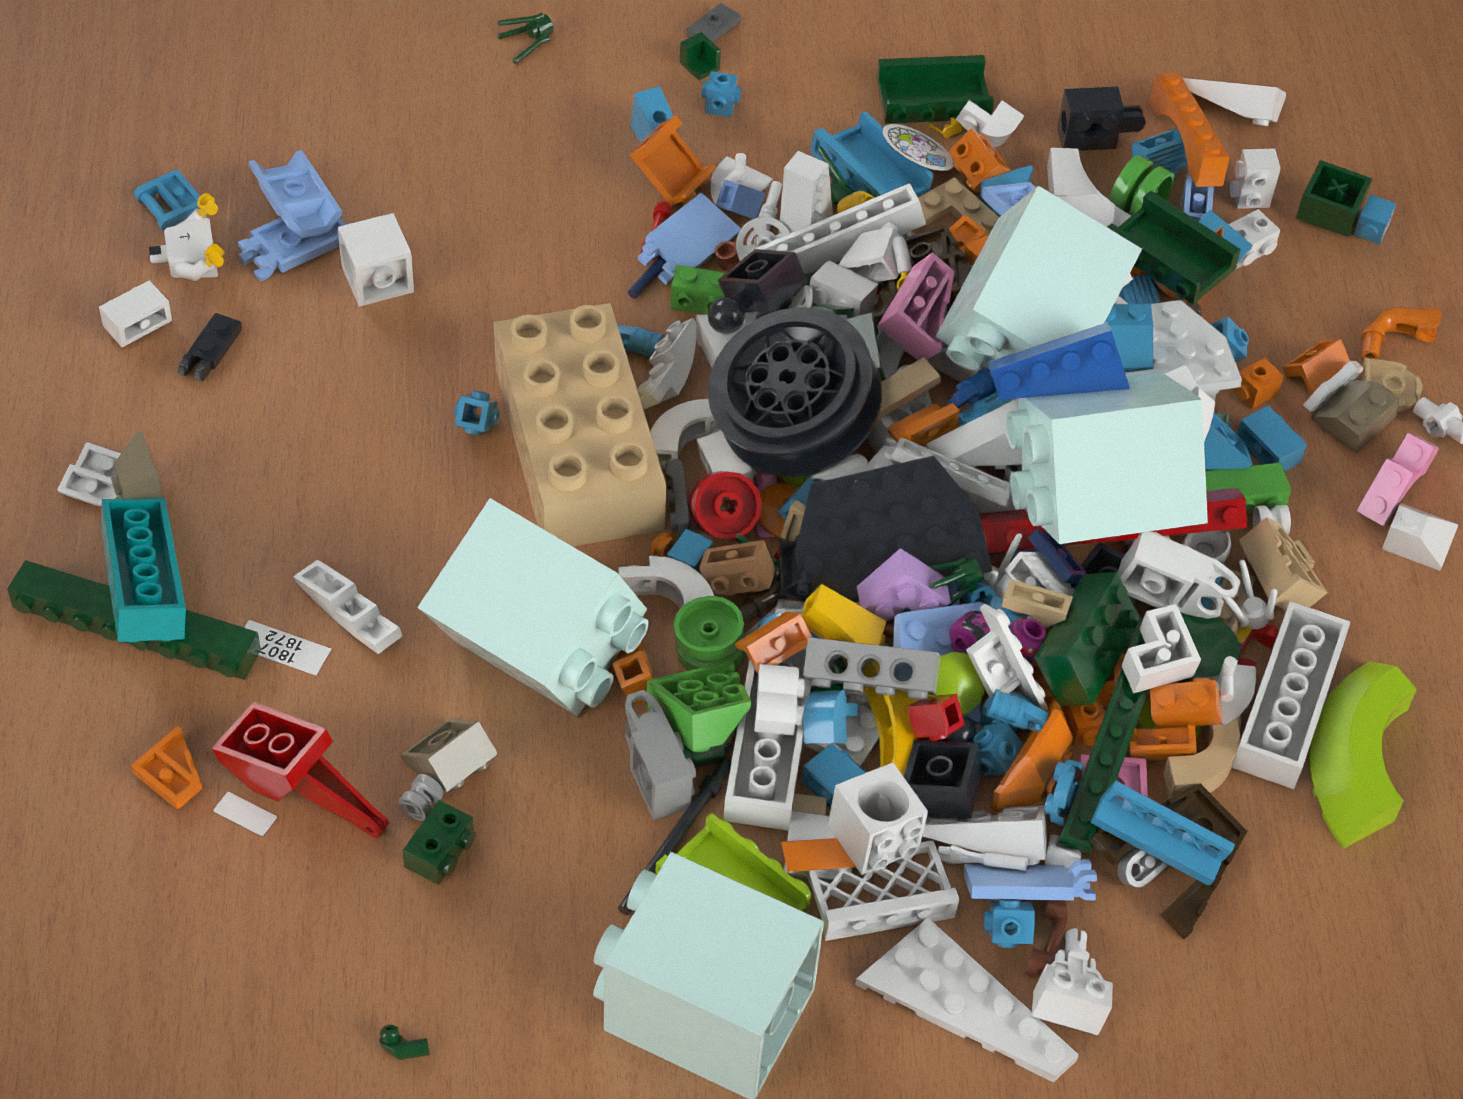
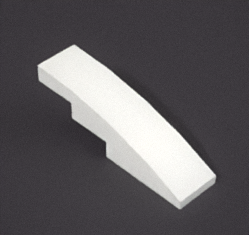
[293,560,403,654]

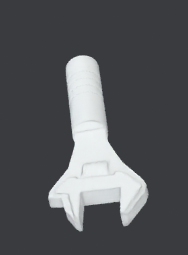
[938,845,1028,871]

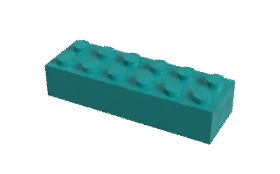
[101,497,186,642]

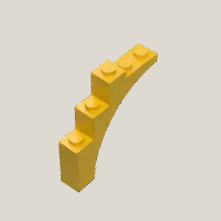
[801,584,927,777]

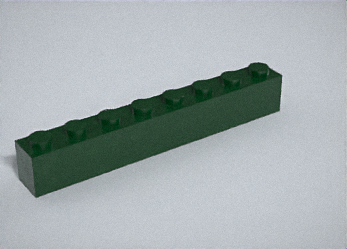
[7,560,261,680]

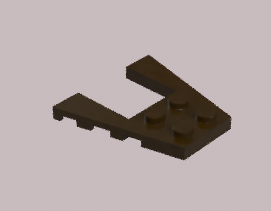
[872,224,972,326]
[1089,783,1248,939]

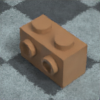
[699,540,776,597]

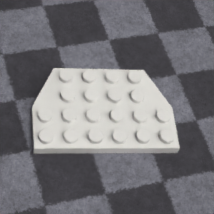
[1125,300,1242,392]

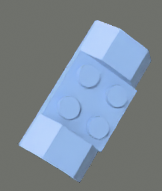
[249,150,342,238]

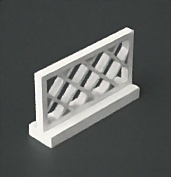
[806,840,959,941]

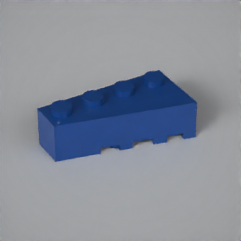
[988,322,1130,400]

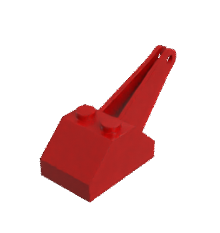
[212,702,389,838]

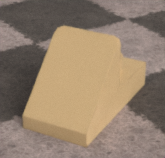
[1002,579,1073,629]

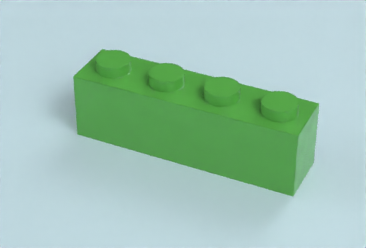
[1205,462,1291,515]

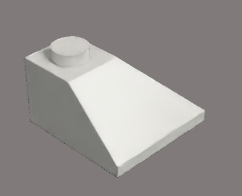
[1382,503,1458,571]

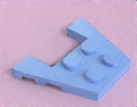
[893,602,984,724]

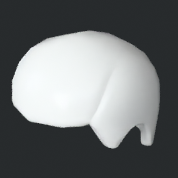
[1183,530,1231,563]

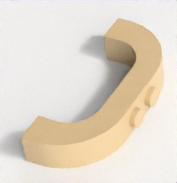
[1163,677,1241,799]

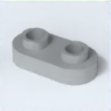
[1118,847,1169,888]

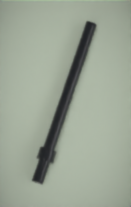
[618,758,731,915]

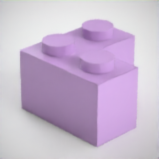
[857,548,951,623]

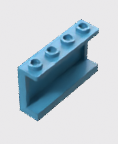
[810,111,933,198]

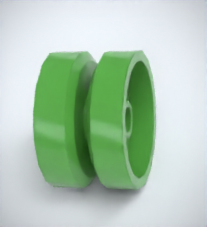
[1109,155,1175,215]
[674,596,746,671]

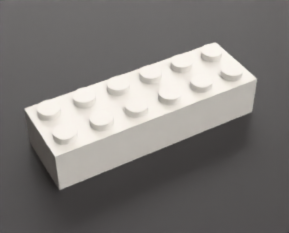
[1232,601,1351,789]
[724,647,811,831]

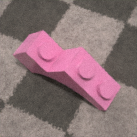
[1357,433,1440,526]

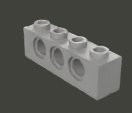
[803,637,941,700]

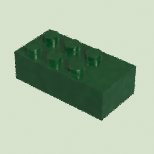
[1034,572,1140,706]

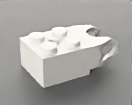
[1118,531,1240,619]

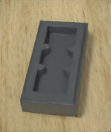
[686,3,741,42]

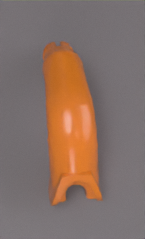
[1361,307,1442,360]

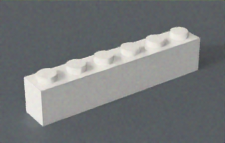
[752,183,926,274]

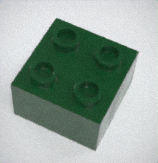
[1296,160,1373,237]

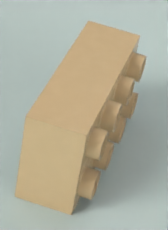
[494,303,666,547]

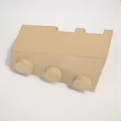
[1239,517,1328,612]

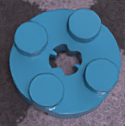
[1044,759,1083,826]

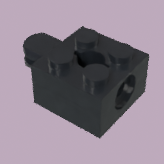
[1057,86,1146,151]

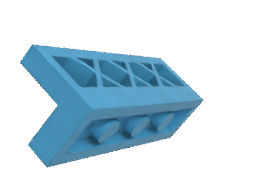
[1090,781,1235,886]

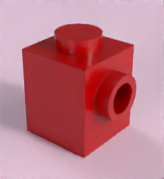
[907,694,965,741]

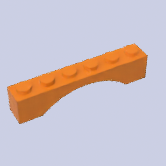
[1149,72,1230,187]

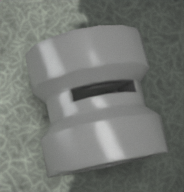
[398,774,444,821]

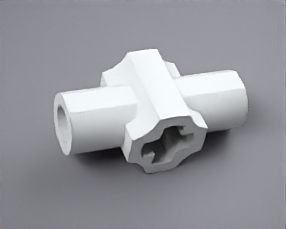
[1413,397,1463,444]

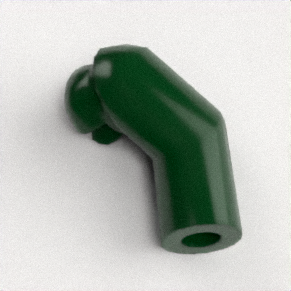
[379,1025,429,1060]

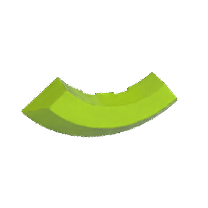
[1308,661,1417,849]

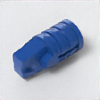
[947,368,997,409]

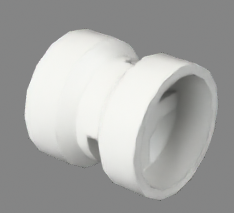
[1253,505,1291,534]

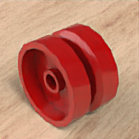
[688,471,762,540]

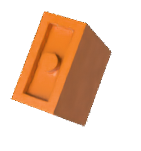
[629,115,716,206]

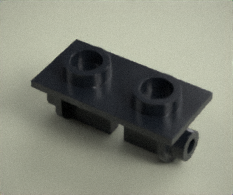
[780,535,812,603]

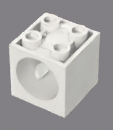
[338,213,414,307]
[828,763,928,875]

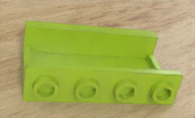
[656,813,811,913]

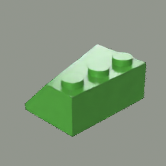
[647,660,751,752]

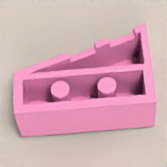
[878,252,954,360]

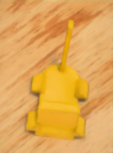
[929,117,962,139]

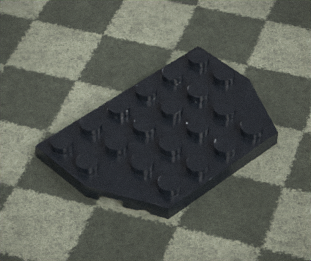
[795,455,992,603]

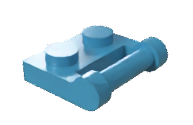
[134,169,200,231]

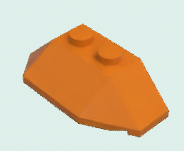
[990,698,1074,811]

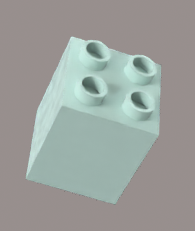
[935,186,1142,399]
[1006,372,1208,544]
[417,498,648,717]
[593,852,824,1099]

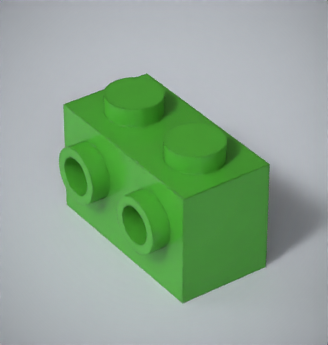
[670,265,726,315]

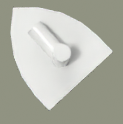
[710,153,773,207]
[1192,656,1256,727]

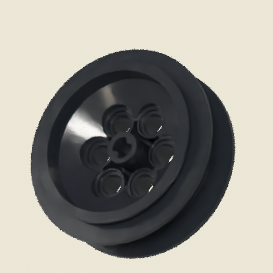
[708,307,883,477]

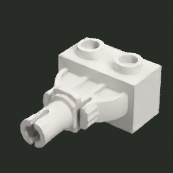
[1032,928,1113,1035]

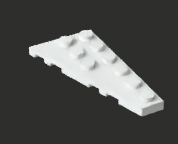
[855,918,1079,1082]

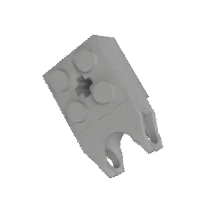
[625,690,696,821]

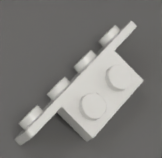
[966,604,1048,711]

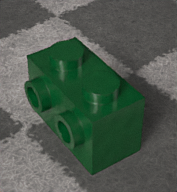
[402,800,476,885]

